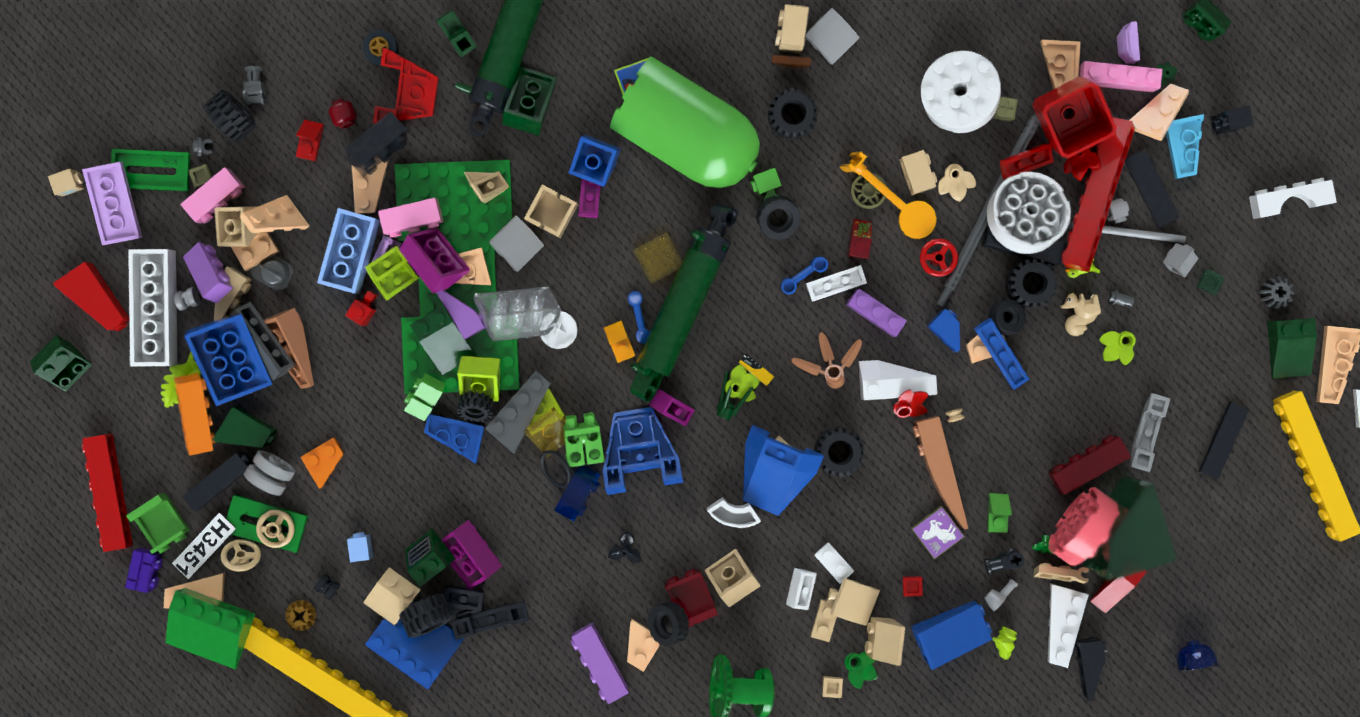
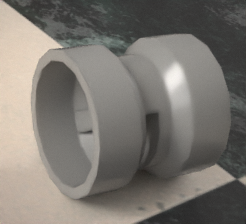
[173,287,200,311]

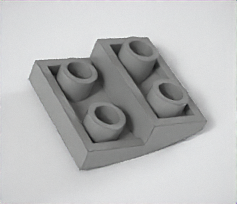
[805,8,860,65]
[489,216,544,272]

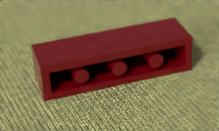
[1048,435,1131,495]

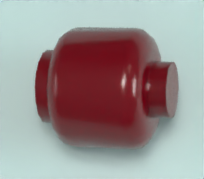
[328,98,357,129]

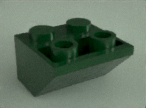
[1182,0,1232,42]
[30,335,92,392]

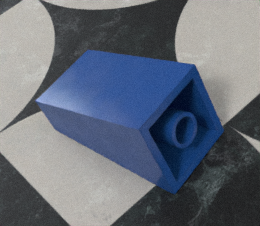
[911,601,993,670]

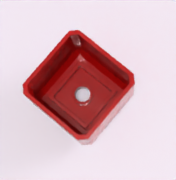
[1032,76,1117,158]

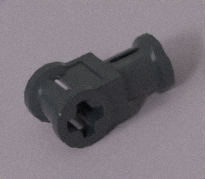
[983,548,1025,575]

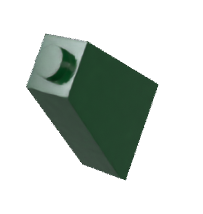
[213,406,277,448]

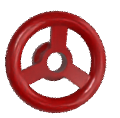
[920,238,958,277]

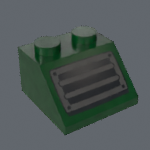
[405,529,456,587]

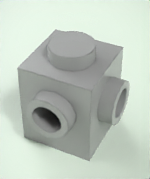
[1163,243,1198,277]

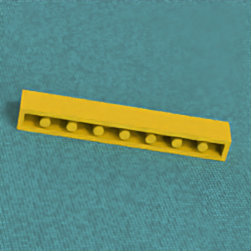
[1273,391,1360,542]

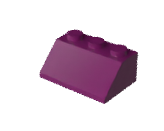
[399,227,471,293]
[441,520,502,588]

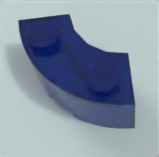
[554,465,600,522]

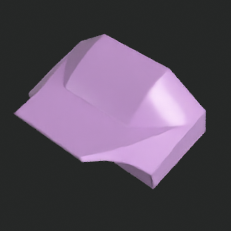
[1117,21,1140,64]

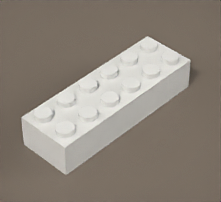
[129,249,178,366]

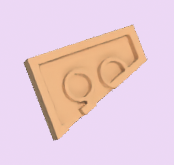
[1040,40,1080,89]
[1130,84,1189,141]
[352,160,389,214]
[240,195,310,233]

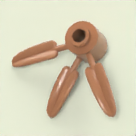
[792,332,862,389]

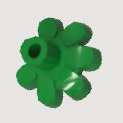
[1032,535,1054,554]

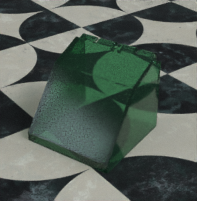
[1084,476,1177,580]

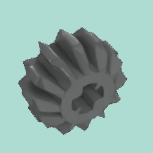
[1259,276,1295,309]

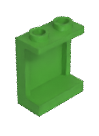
[126,493,190,554]

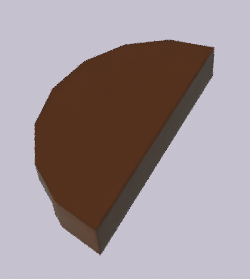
[772,55,811,68]

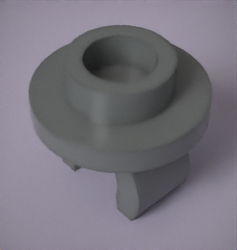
[192,137,212,156]

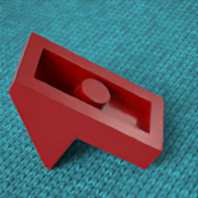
[296,120,324,161]

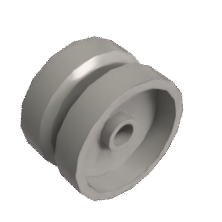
[244,450,296,496]

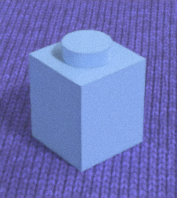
[347,532,373,562]

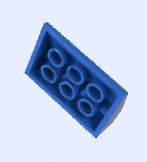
[184,313,273,406]
[365,601,464,689]

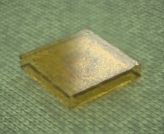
[633,232,682,284]
[524,407,565,458]

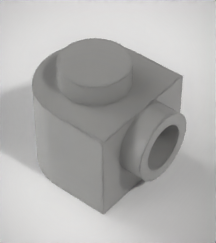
[1107,198,1129,224]

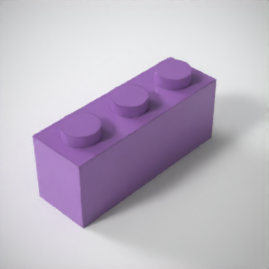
[183,242,233,303]
[846,288,907,337]

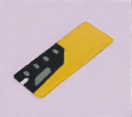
[739,353,774,386]

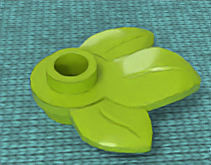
[1099,331,1136,365]
[725,364,760,402]

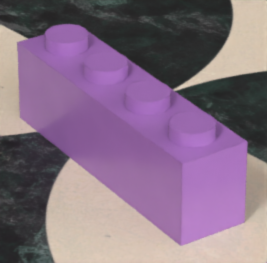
[571,622,629,704]

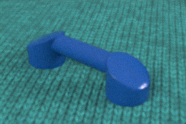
[780,256,828,294]
[628,291,650,344]

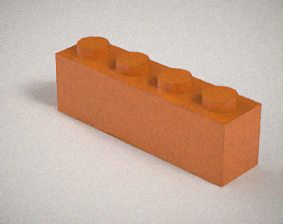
[174,373,215,456]

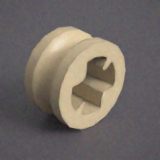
[945,408,965,422]

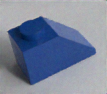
[927,309,960,352]

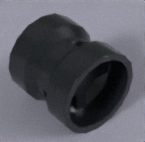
[313,573,341,600]

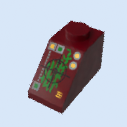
[847,219,872,260]

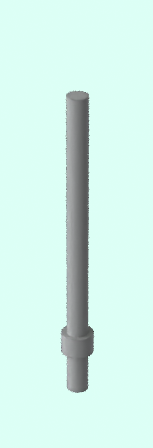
[1070,221,1186,243]

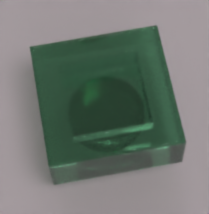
[1196,269,1225,295]

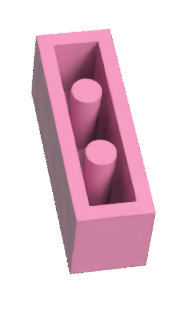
[180,167,245,224]
[378,198,444,238]

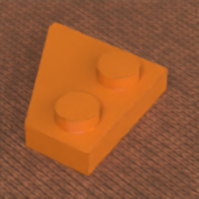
[301,437,344,489]

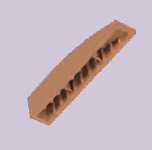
[912,416,968,529]

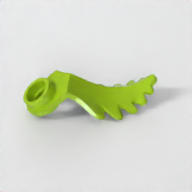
[160,352,201,408]

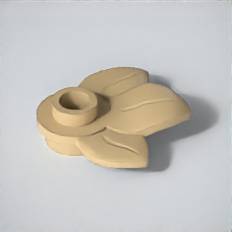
[938,164,976,202]

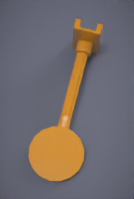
[839,152,937,239]

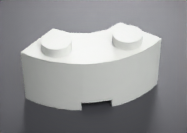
[707,497,761,528]

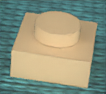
[822,676,843,698]

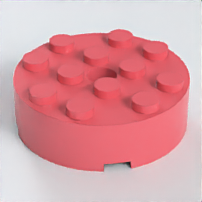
[1048,487,1120,565]

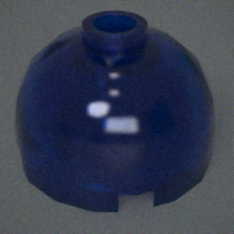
[1177,640,1218,671]

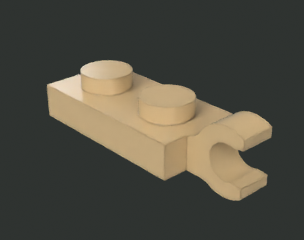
[1033,563,1089,583]
[810,588,838,642]

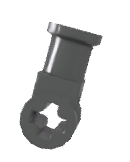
[243,66,267,106]

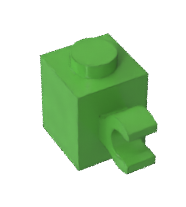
[750,168,782,201]

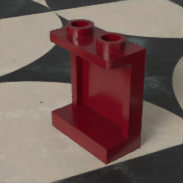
[665,568,718,627]

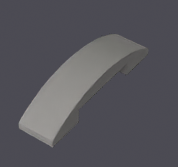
[1130,393,1170,472]

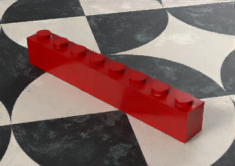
[1061,118,1135,272]

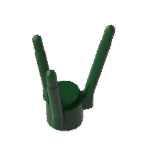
[716,371,753,420]

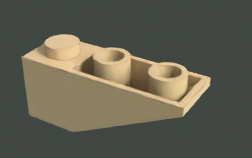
[214,267,252,321]

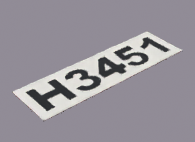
[172,513,236,579]

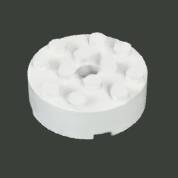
[921,51,1001,133]
[987,172,1071,254]

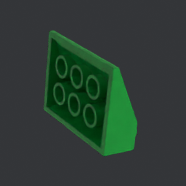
[165,588,255,669]

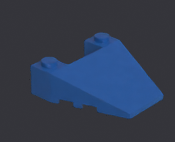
[603,407,683,495]

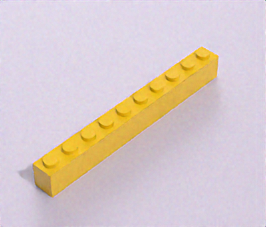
[244,618,408,717]

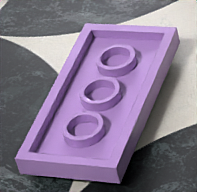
[82,162,142,245]

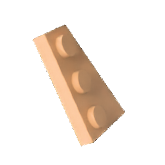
[456,248,492,285]
[164,573,225,609]

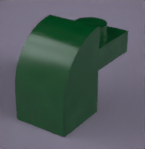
[436,9,477,57]

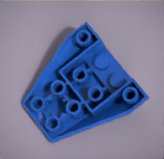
[743,425,824,516]

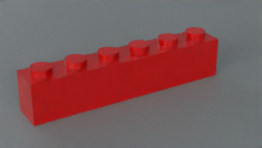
[82,433,133,552]

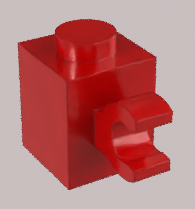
[345,291,377,326]

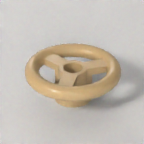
[256,510,295,548]
[221,539,261,571]

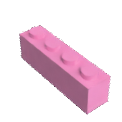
[1078,61,1162,92]

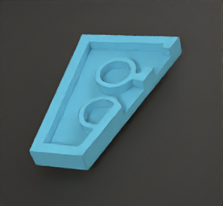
[1166,114,1204,179]

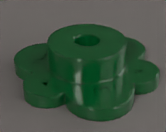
[1156,62,1177,85]

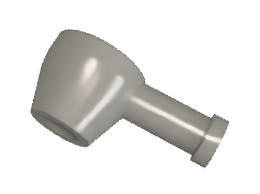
[984,579,1018,611]

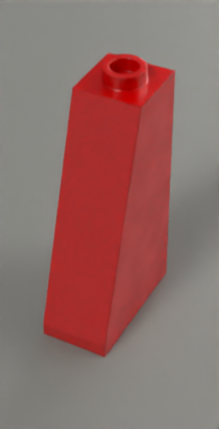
[53,262,130,331]

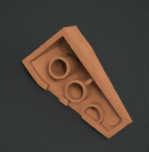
[264,308,314,389]

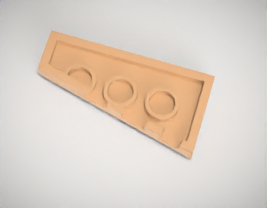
[1316,326,1360,404]

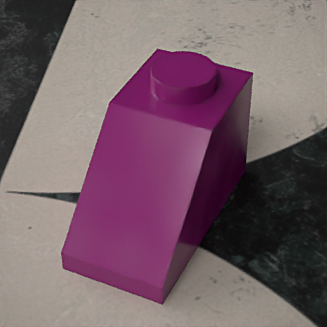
[648,389,695,426]

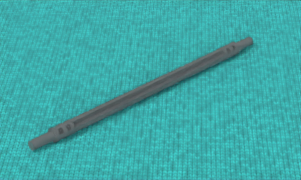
[936,112,1040,308]

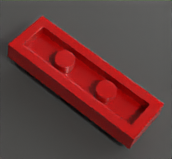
[999,143,1054,180]

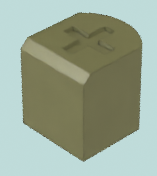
[993,97,1018,122]

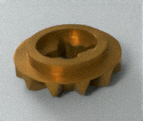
[285,600,316,631]

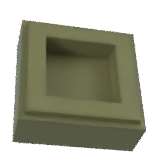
[188,164,212,189]

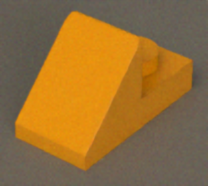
[604,321,636,363]

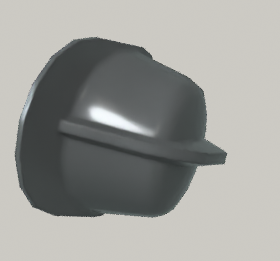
[250,255,294,290]

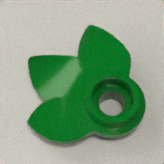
[844,651,878,689]

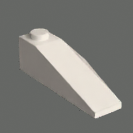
[859,360,937,400]

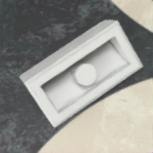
[786,568,817,610]

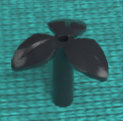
[608,531,641,563]

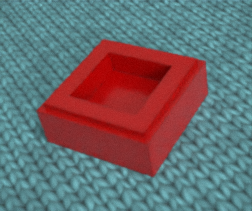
[902,576,923,597]

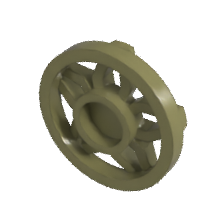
[851,173,886,209]

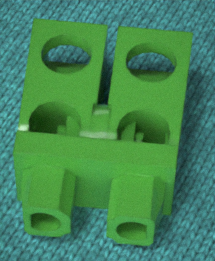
[563,412,605,467]

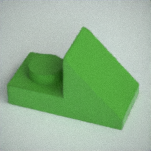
[987,493,1012,533]

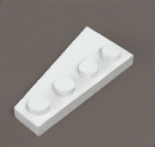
[1048,583,1088,668]

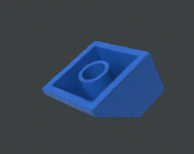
[569,135,621,187]

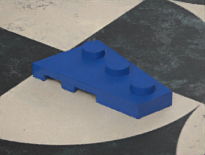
[424,413,485,464]

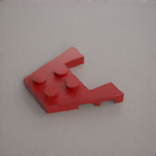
[373,48,439,124]

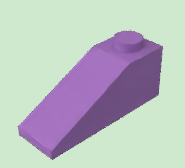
[436,290,487,339]

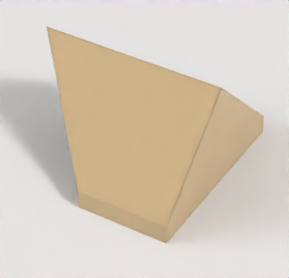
[464,171,509,204]

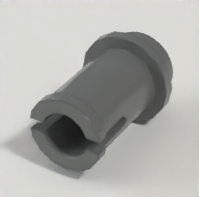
[1107,290,1134,308]

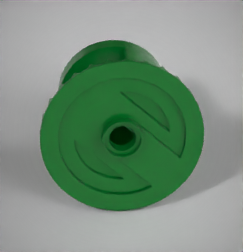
[709,654,774,717]

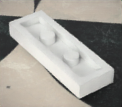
[806,265,867,302]

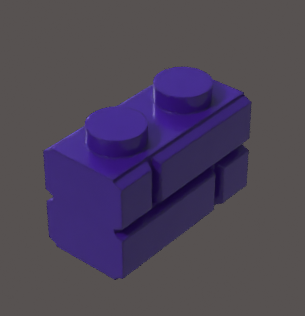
[125,548,163,593]

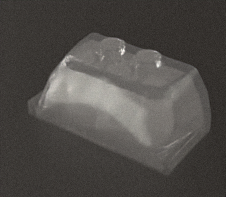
[474,287,561,341]

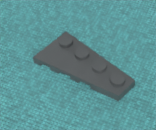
[485,371,551,454]

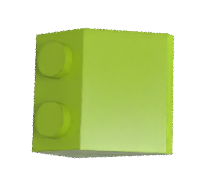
[458,356,501,402]

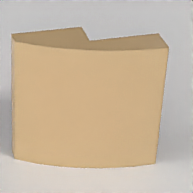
[830,578,880,626]

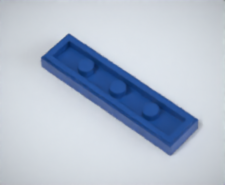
[973,318,1030,390]

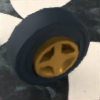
[363,30,398,66]

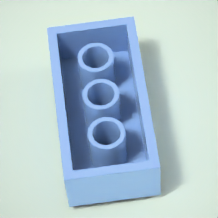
[317,208,380,294]

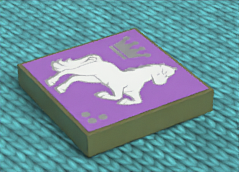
[911,506,965,559]

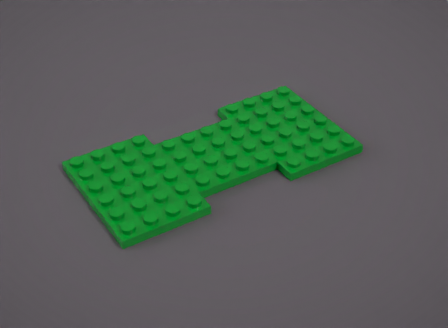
[395,160,520,394]

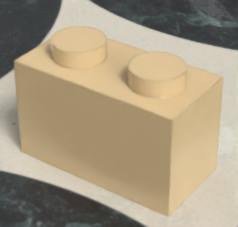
[899,150,937,196]

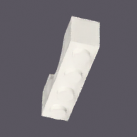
[1249,178,1337,219]

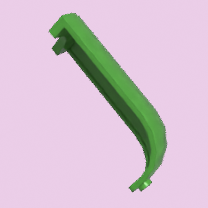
[610,56,760,188]

